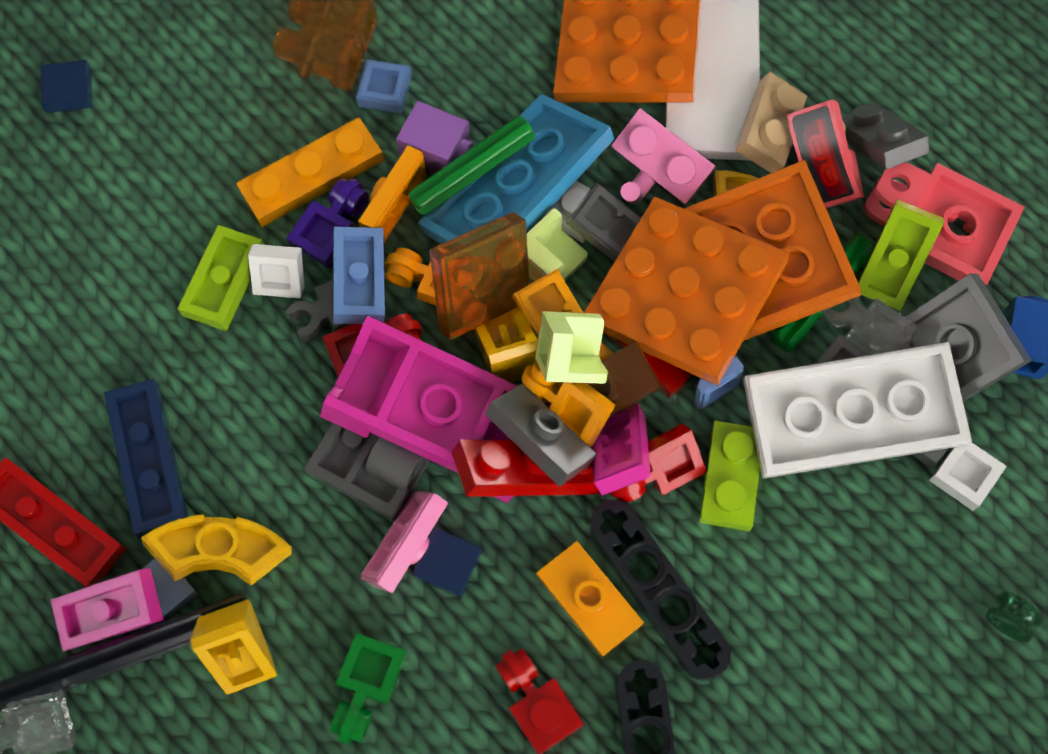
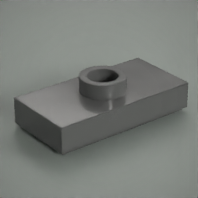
[566,183,641,262]
[484,383,597,487]

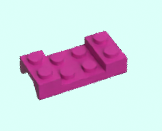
[320,316,552,503]

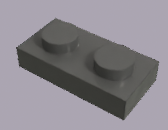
[842,104,929,170]

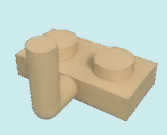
[736,72,846,173]

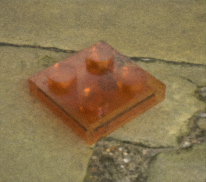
[429,212,530,340]

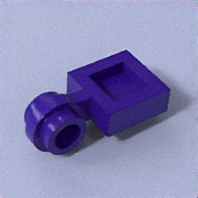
[286,179,369,268]

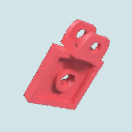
[863,162,1025,286]

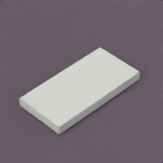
[665,0,760,160]
[743,342,972,479]

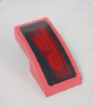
[786,99,865,209]

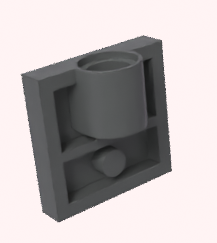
[304,423,431,521]

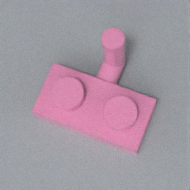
[611,108,716,205]

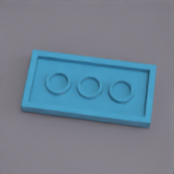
[418,94,614,273]

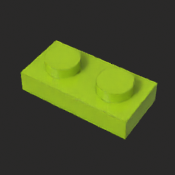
[858,199,944,311]
[177,225,264,332]
[699,421,760,531]

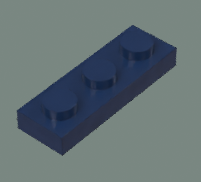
[104,379,188,539]

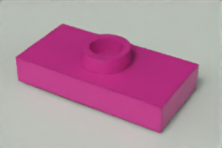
[593,403,651,495]

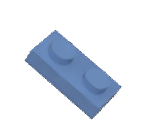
[333,227,385,324]

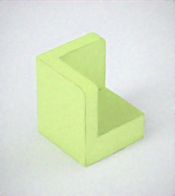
[514,208,588,282]
[535,311,608,384]

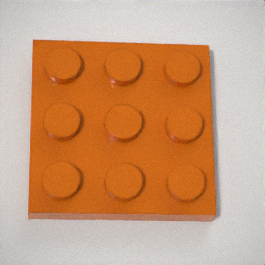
[553,0,701,103]
[684,160,861,341]
[584,196,788,386]

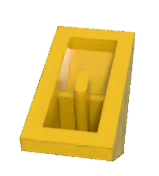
[471,304,538,382]
[190,599,278,695]

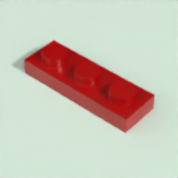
[451,440,600,497]
[0,457,127,587]

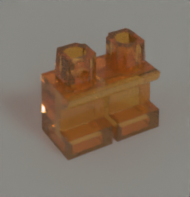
[273,0,378,92]

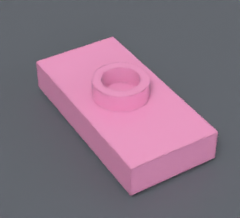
[361,491,448,593]

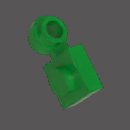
[330,633,407,745]

